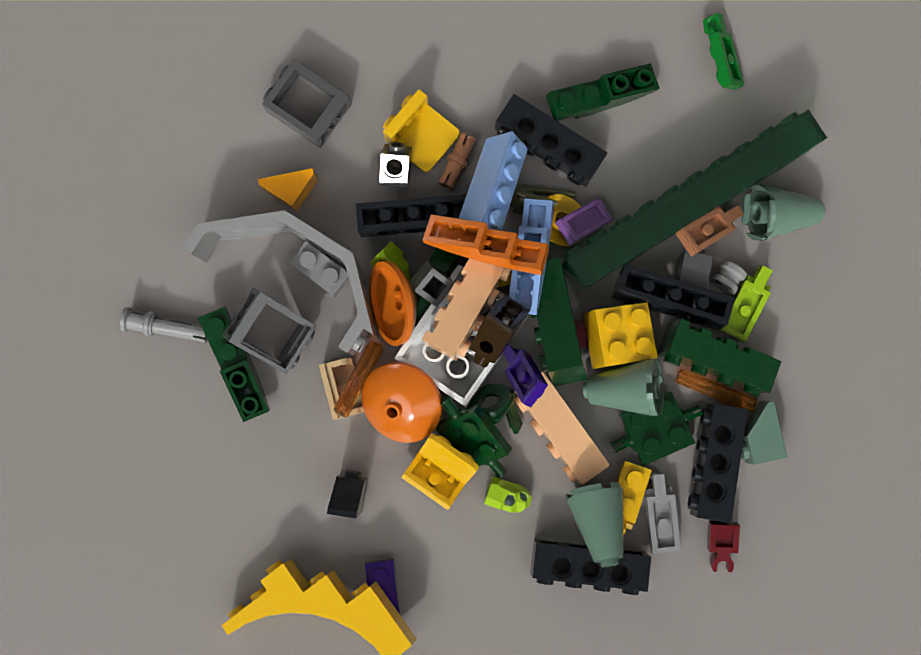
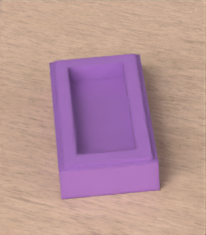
[555,198,614,246]

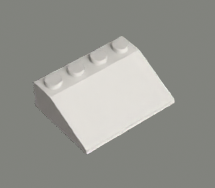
[395,264,529,408]

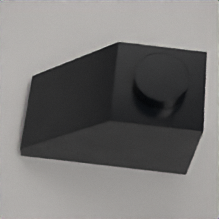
[327,470,368,519]

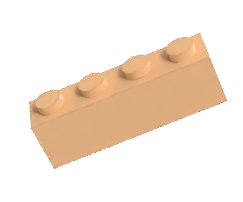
[514,372,610,485]

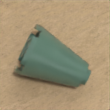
[742,184,826,241]
[583,359,664,417]
[565,482,623,567]

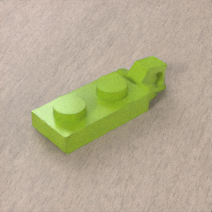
[719,265,773,343]

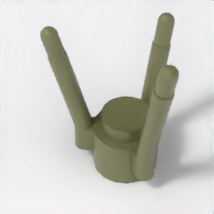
[510,184,576,216]

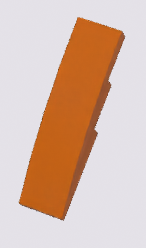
[422,215,549,275]

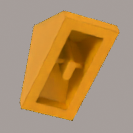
[258,168,318,212]

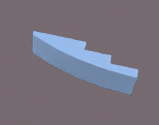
[509,199,554,315]

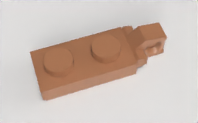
[675,205,744,257]

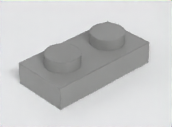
[290,241,349,297]

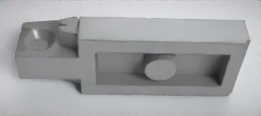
[645,472,681,554]

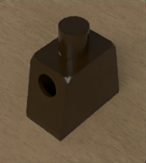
[470,295,530,367]

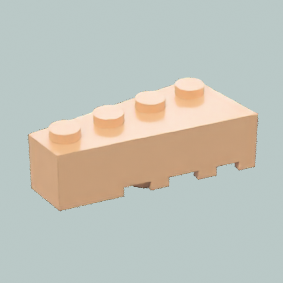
[422,258,512,361]

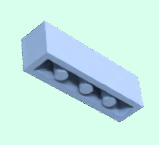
[458,131,528,231]

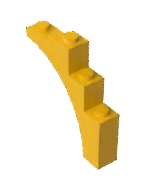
[221,559,417,655]

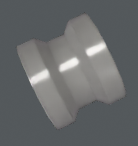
[711,260,747,294]

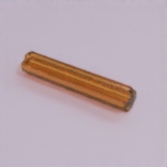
[334,341,383,417]
[675,369,757,412]

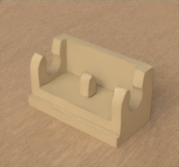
[319,358,364,420]

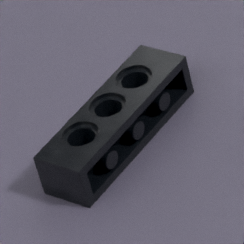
[495,94,608,187]
[356,194,467,238]
[611,264,735,331]
[687,403,748,523]
[530,539,651,595]

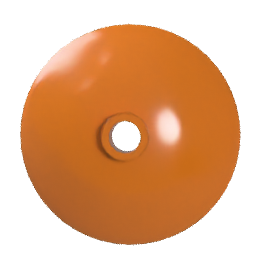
[369,261,417,346]
[361,362,443,443]

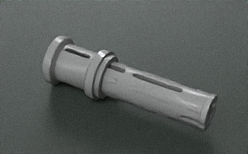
[120,307,208,343]

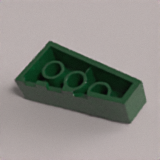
[531,257,588,387]
[657,318,782,397]

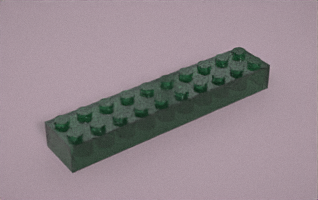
[562,109,827,294]

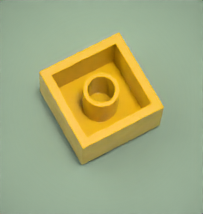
[583,302,658,369]

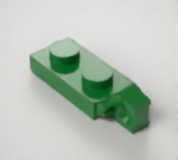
[703,13,744,90]

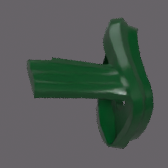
[467,384,523,434]

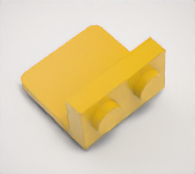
[383,89,460,173]
[401,434,479,510]

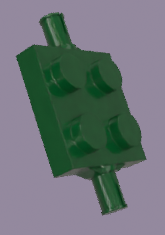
[611,391,703,466]
[435,396,513,478]

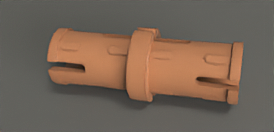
[438,133,477,190]

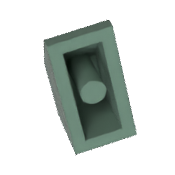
[741,401,788,465]

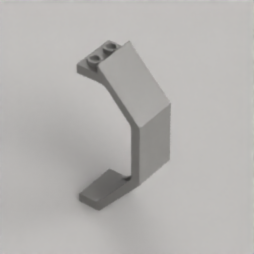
[181,210,378,356]

